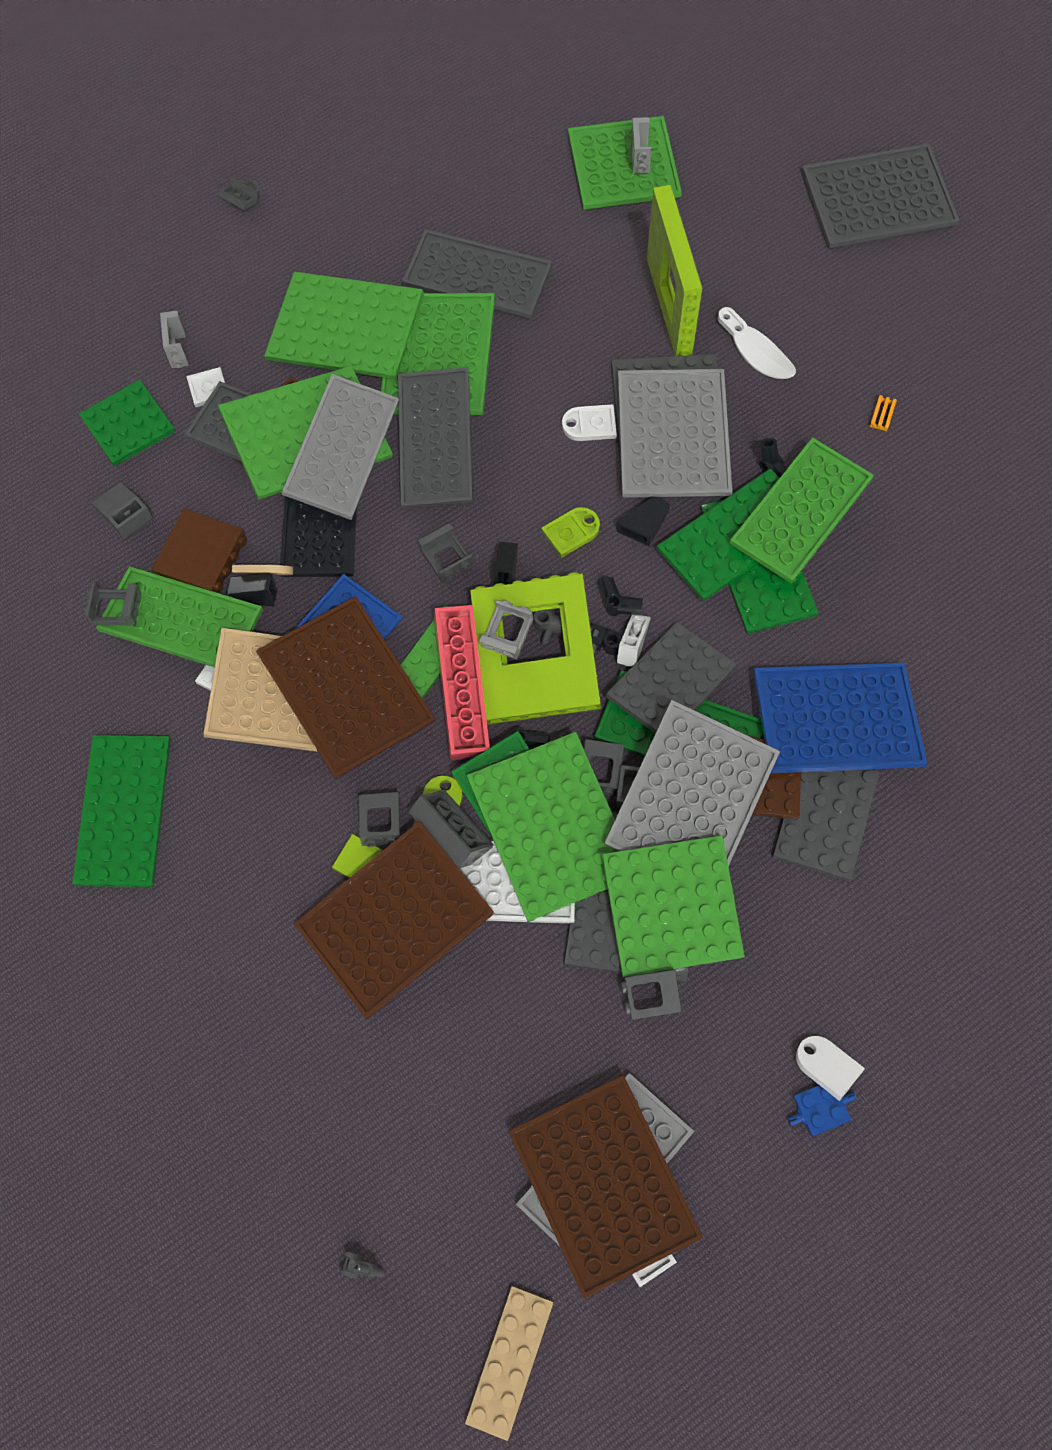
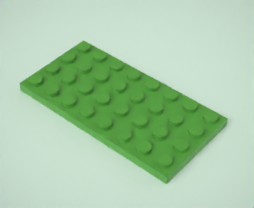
[730,437,874,584]
[96,566,263,668]

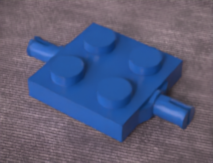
[787,1085,857,1137]

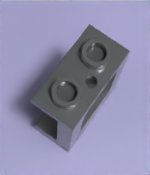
[418,523,473,582]
[84,583,141,626]
[584,739,624,796]
[359,792,401,847]
[622,969,682,1020]

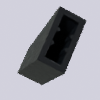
[617,496,670,546]
[494,542,518,585]
[226,573,278,607]

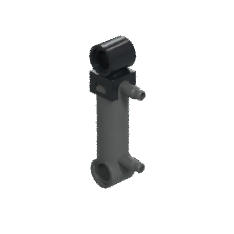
[534,610,622,655]

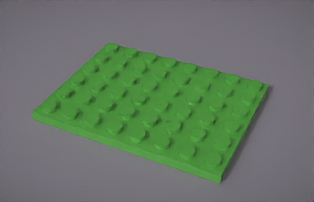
[264,272,424,379]
[381,293,496,415]
[218,366,393,500]
[467,732,619,922]

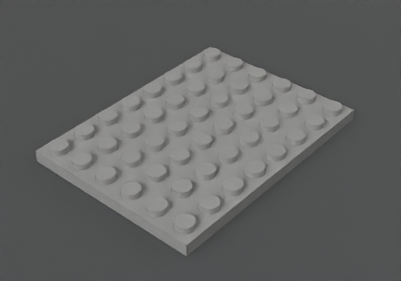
[618,369,732,497]
[604,700,780,866]

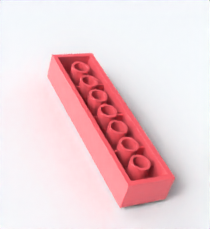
[434,605,490,761]

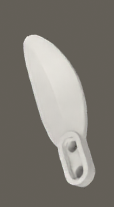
[717,307,796,379]

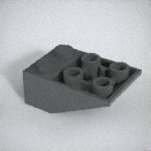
[91,482,153,540]

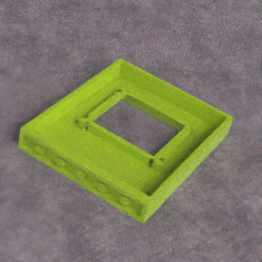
[647,185,702,356]
[470,572,601,725]

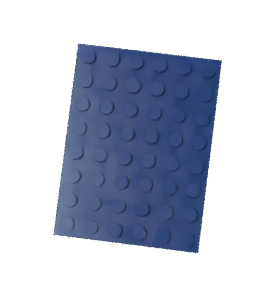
[753,663,928,773]

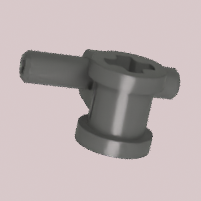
[339,1251,384,1279]

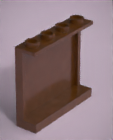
[151,508,247,593]

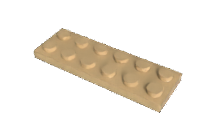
[465,1286,553,1441]

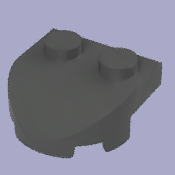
[218,177,259,210]

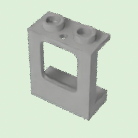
[631,117,651,173]
[160,311,189,368]
[479,600,534,659]

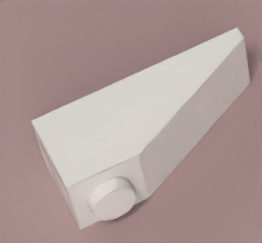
[617,615,651,667]

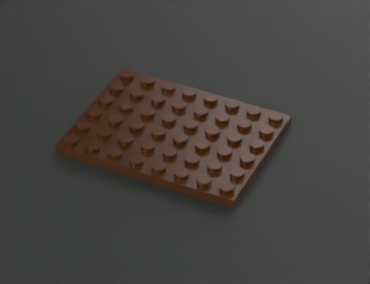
[256,596,436,780]
[294,821,495,1019]
[508,1075,703,1299]

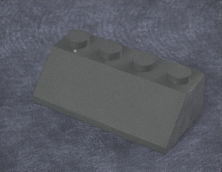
[409,790,494,869]

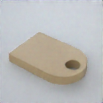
[232,565,293,575]

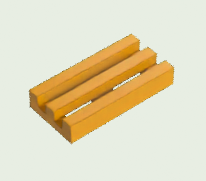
[870,395,897,432]

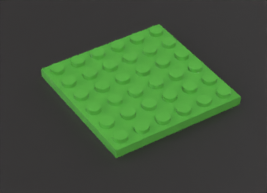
[568,116,682,210]
[602,835,745,977]

